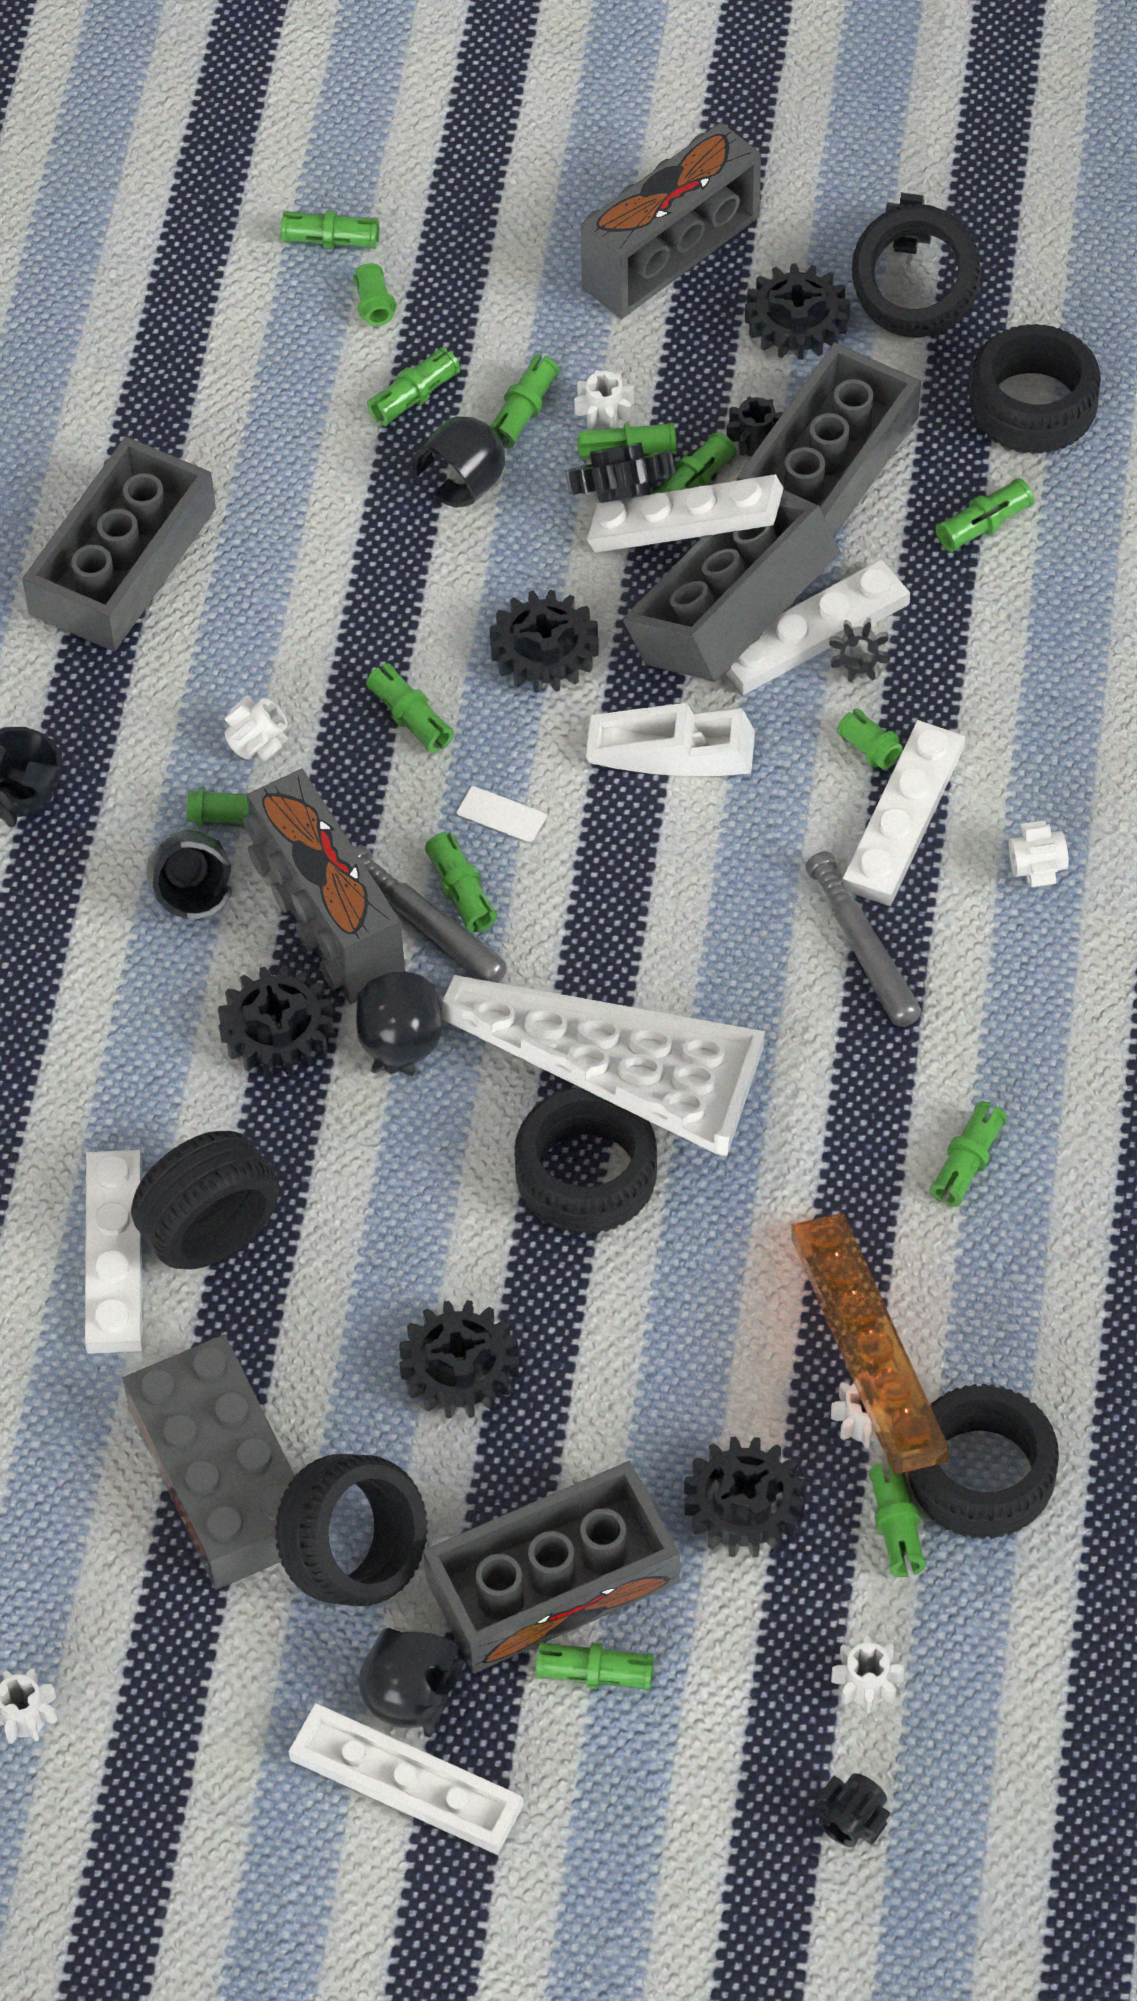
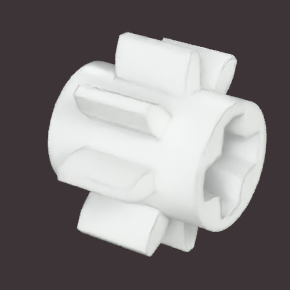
[574,370,634,430]
[224,696,288,762]
[1009,820,1068,887]
[831,1374,901,1448]
[831,1636,904,1713]
[0,1668,57,1744]

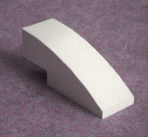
[586,703,755,776]

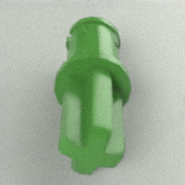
[577,422,676,460]

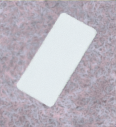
[457,786,547,843]

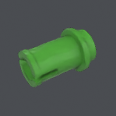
[353,263,396,326]
[837,708,903,769]
[187,787,249,827]

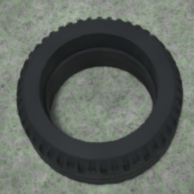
[852,204,981,338]
[969,324,1101,454]
[514,1087,657,1234]
[131,1131,280,1269]
[908,1384,1059,1539]
[275,1454,428,1606]

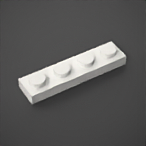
[587,474,784,553]
[725,559,910,695]
[842,720,966,907]
[85,1150,142,1354]
[288,1703,523,1855]

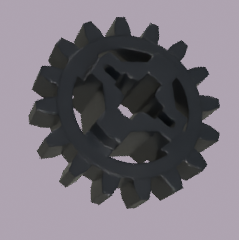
[745,263,850,360]
[565,442,675,503]
[490,590,599,693]
[218,966,334,1077]
[399,1300,519,1418]
[684,1436,805,1558]

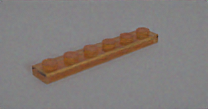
[791,1213,948,1475]

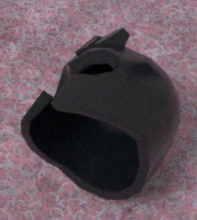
[412,416,505,508]
[0,727,63,828]
[146,830,232,920]
[356,971,442,1076]
[359,1628,465,1738]

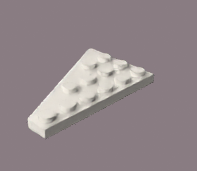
[441,975,765,1156]

